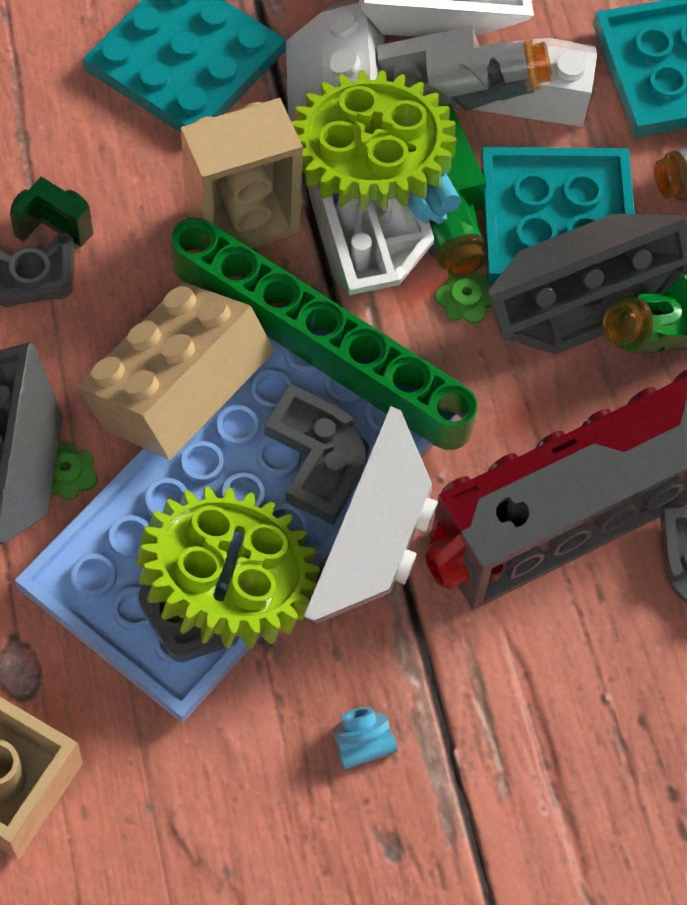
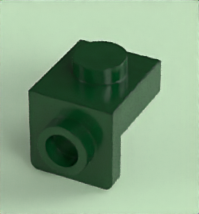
[10,176,93,247]

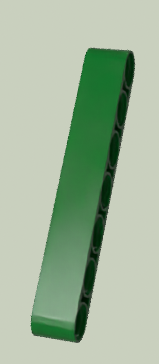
[171,218,477,450]

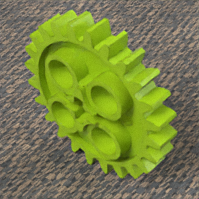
[291,70,456,211]
[136,487,320,649]

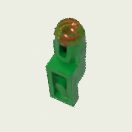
[428,104,486,277]
[603,275,687,354]

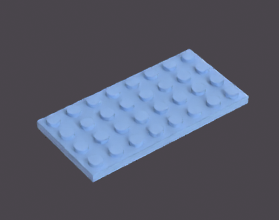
[15,304,459,724]

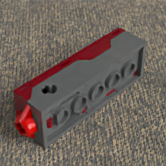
[425,369,687,610]

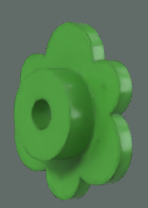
[435,273,492,324]
[51,442,97,500]

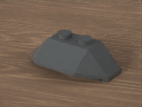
[488,214,687,354]
[0,342,62,544]

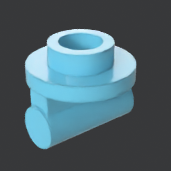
[408,173,461,225]
[333,707,398,770]

